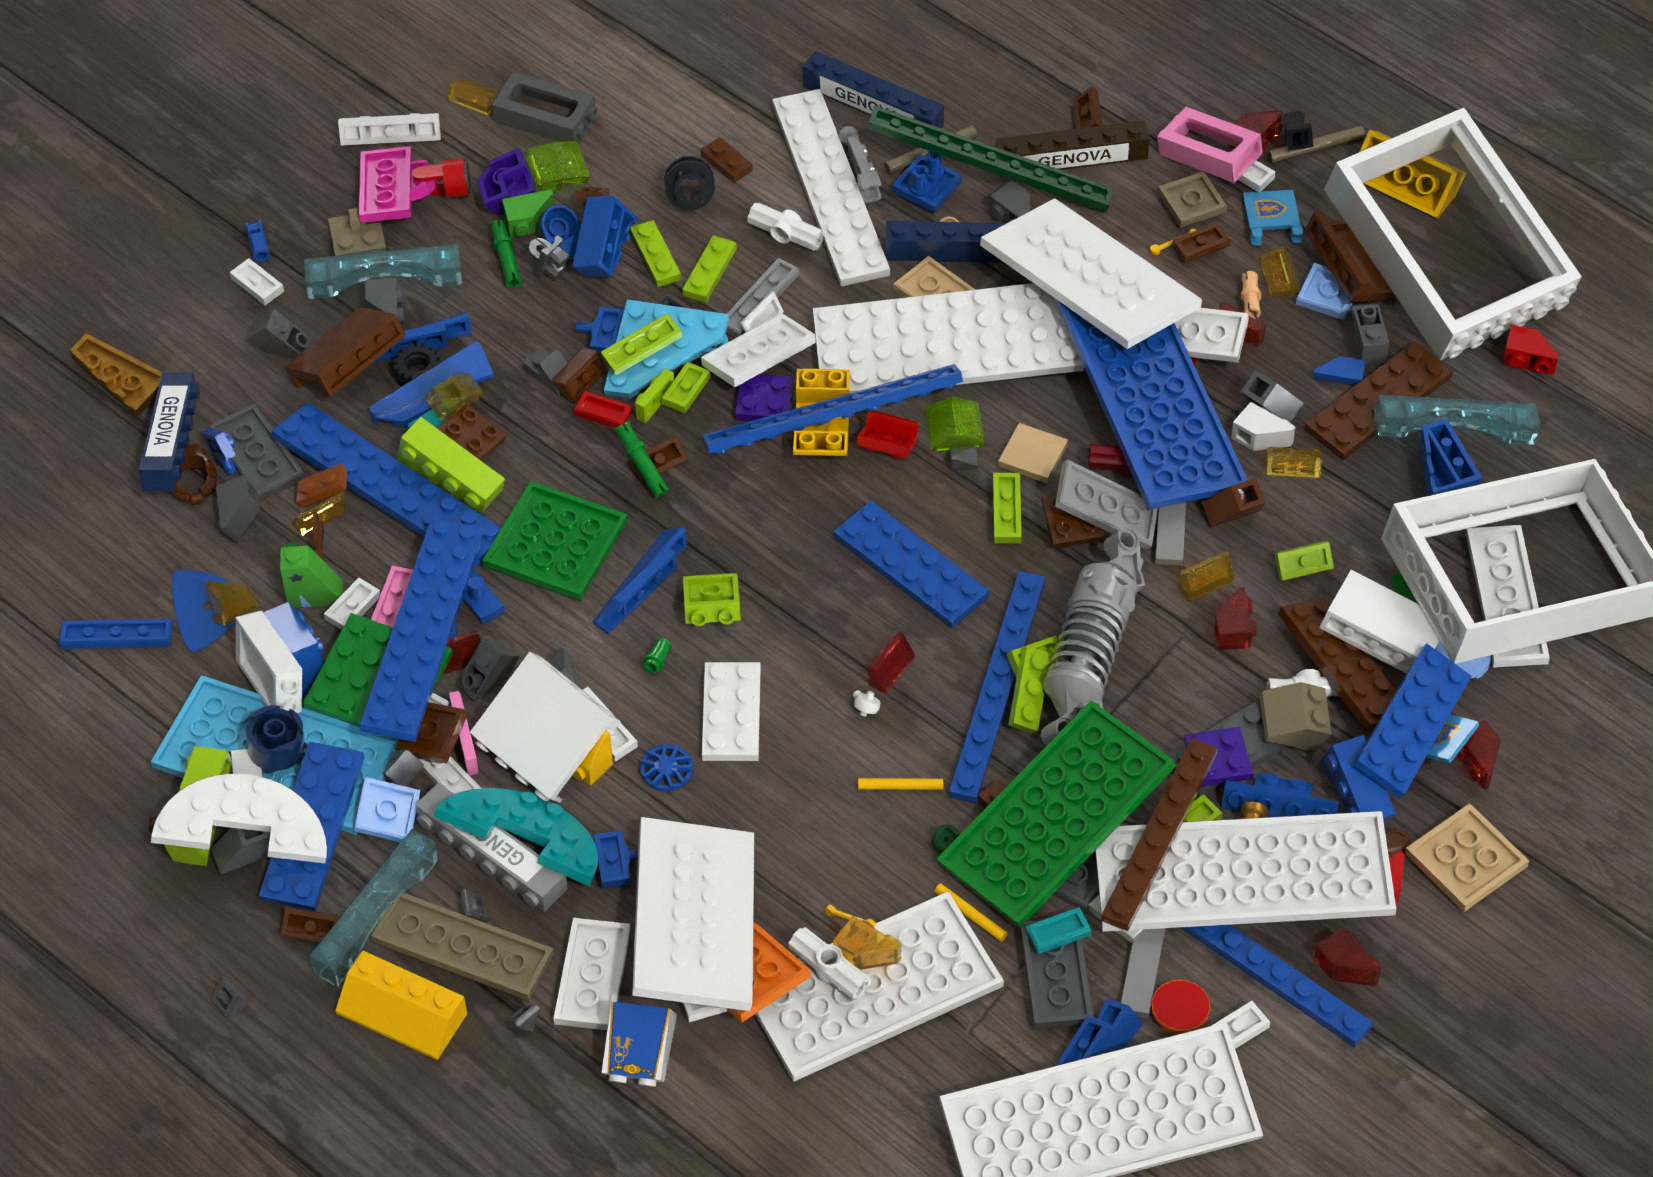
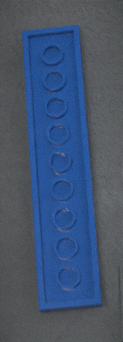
[272,402,508,569]
[360,518,484,742]

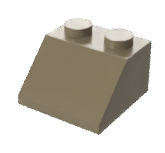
[1260,682,1332,752]

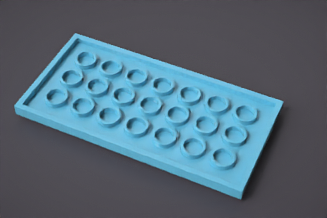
[151,675,399,835]

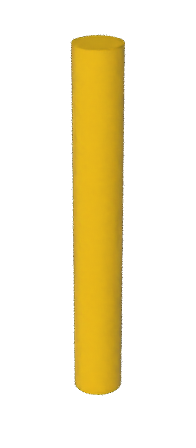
[858,778,943,790]
[934,883,1008,942]

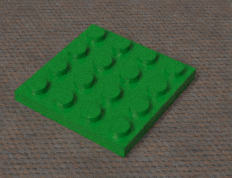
[482,481,628,601]
[303,613,453,740]

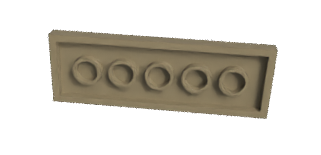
[371,890,554,1001]

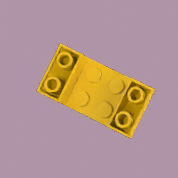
[793,369,850,456]

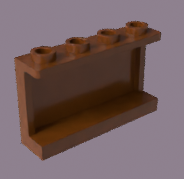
[1304,211,1397,303]
[285,307,406,396]

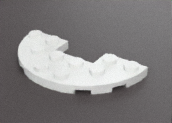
[151,774,327,863]

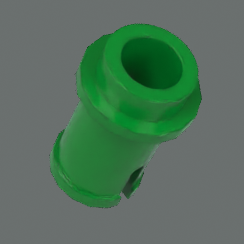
[643,638,672,673]

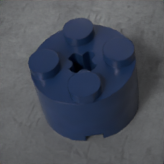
[246,705,305,773]

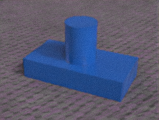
[462,570,505,625]

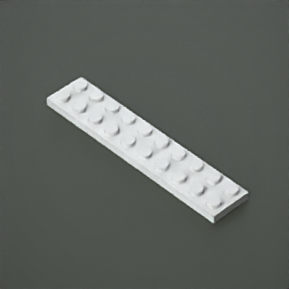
[772,89,890,286]

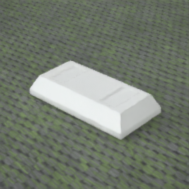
[740,291,784,333]

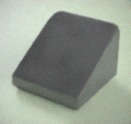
[383,749,424,787]

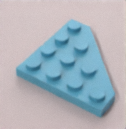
[604,300,729,399]

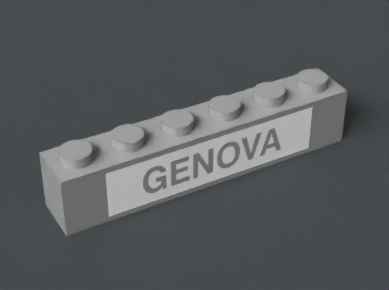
[415,783,568,913]

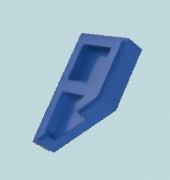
[1313,356,1366,385]

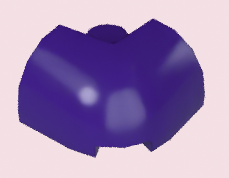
[478,148,537,214]

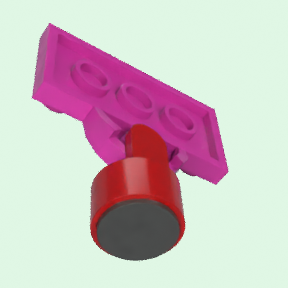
[359,146,471,223]

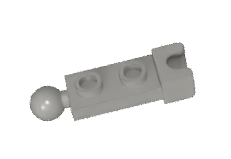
[839,126,881,203]

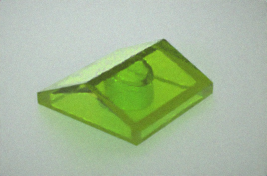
[926,396,985,451]

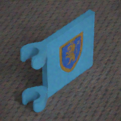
[1243,190,1303,246]
[1426,714,1479,764]

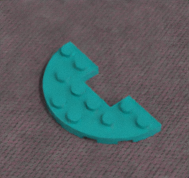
[433,788,598,886]

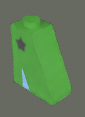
[280,546,343,608]

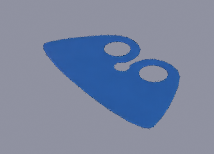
[172,570,236,652]

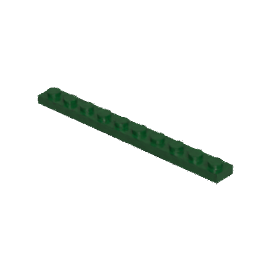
[867,105,1114,212]

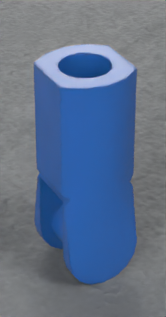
[245,219,270,263]

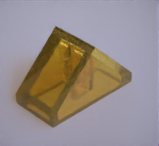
[205,581,260,625]

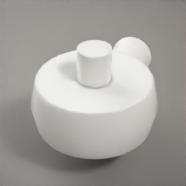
[853,690,880,717]

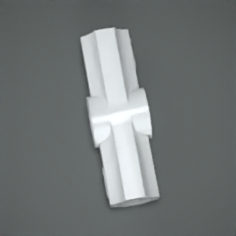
[748,203,825,251]
[788,927,871,1000]

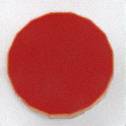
[1151,980,1210,1035]

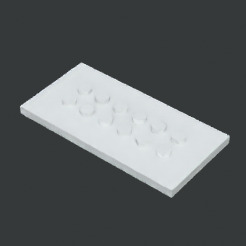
[980,198,1202,349]
[632,817,754,1011]

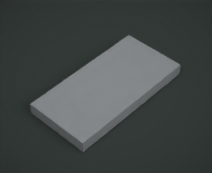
[1055,459,1158,550]

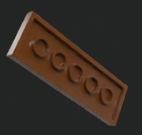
[1304,341,1453,460]
[1278,598,1396,732]

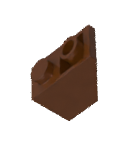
[1201,478,1266,528]

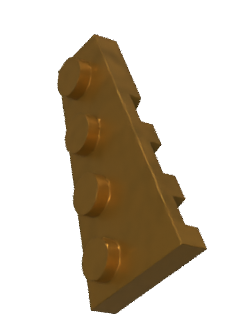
[70,333,162,417]

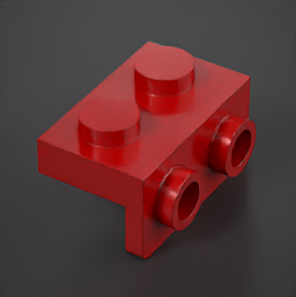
[856,410,919,458]

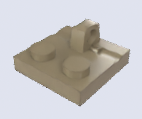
[328,208,387,262]

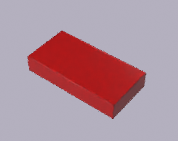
[574,391,633,429]

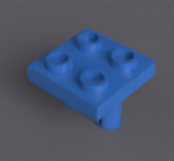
[892,151,962,213]

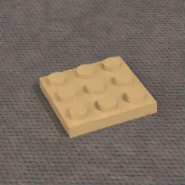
[1405,803,1529,912]

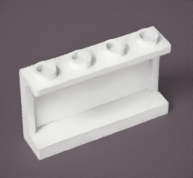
[1319,570,1440,673]

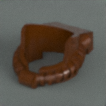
[170,444,217,505]

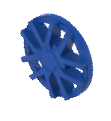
[640,743,693,791]

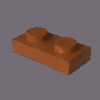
[296,463,347,508]

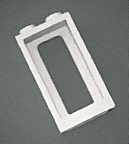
[236,610,302,713]

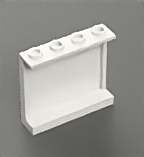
[470,652,621,803]

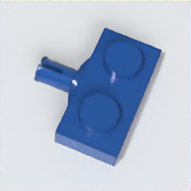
[576,307,625,354]
[201,428,237,475]
[594,830,638,889]

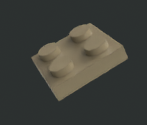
[1158,171,1227,228]

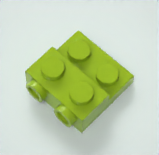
[683,573,741,626]

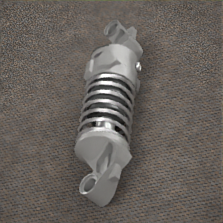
[1041,527,1145,746]

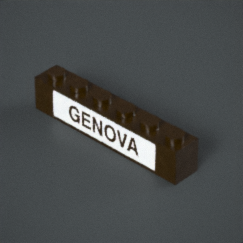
[996,120,1150,178]

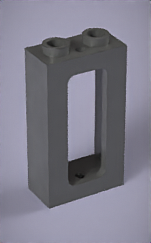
[492,71,598,147]

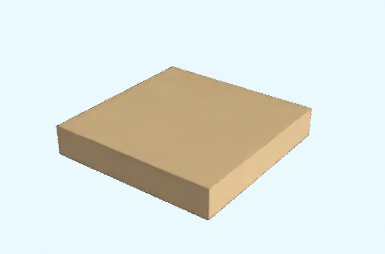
[998,423,1068,484]

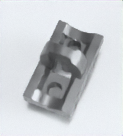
[528,235,570,281]

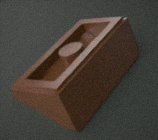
[552,348,606,404]
[627,436,688,482]
[280,907,345,945]

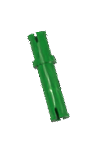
[490,220,522,288]
[614,422,670,499]

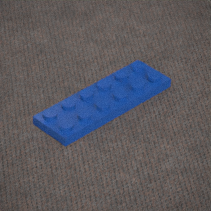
[833,501,989,629]
[1354,643,1472,798]
[259,741,365,911]

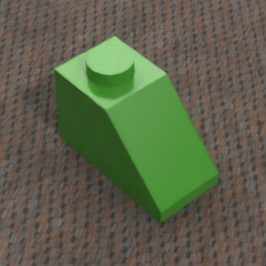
[502,189,554,238]

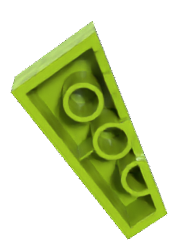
[397,417,505,513]
[164,746,232,866]

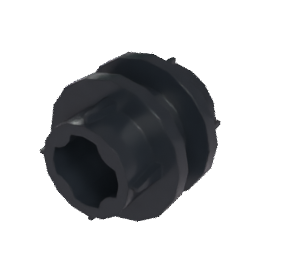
[664,156,715,211]

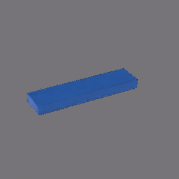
[59,619,173,649]

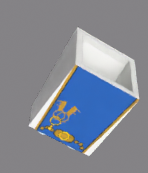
[602,1001,677,1087]

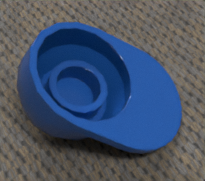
[539,205,581,260]

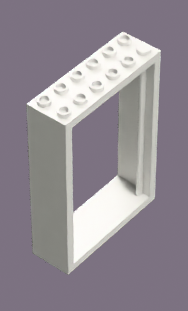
[1324,108,1582,360]
[1381,459,1653,664]

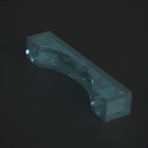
[304,244,462,299]
[1374,395,1541,445]
[310,829,439,987]

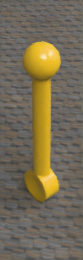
[1150,229,1196,255]
[824,905,875,930]

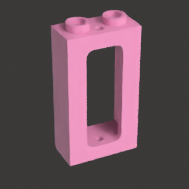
[1157,107,1263,183]

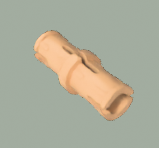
[1241,271,1261,320]

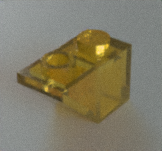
[426,373,484,421]
[833,916,901,970]

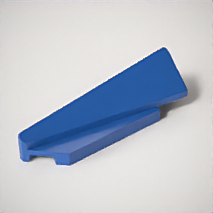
[373,312,471,363]
[369,341,494,428]
[593,527,687,634]
[1056,999,1143,1066]

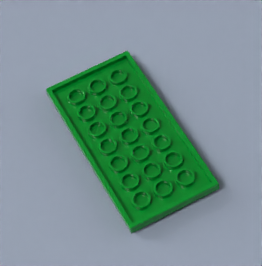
[936,700,1176,928]

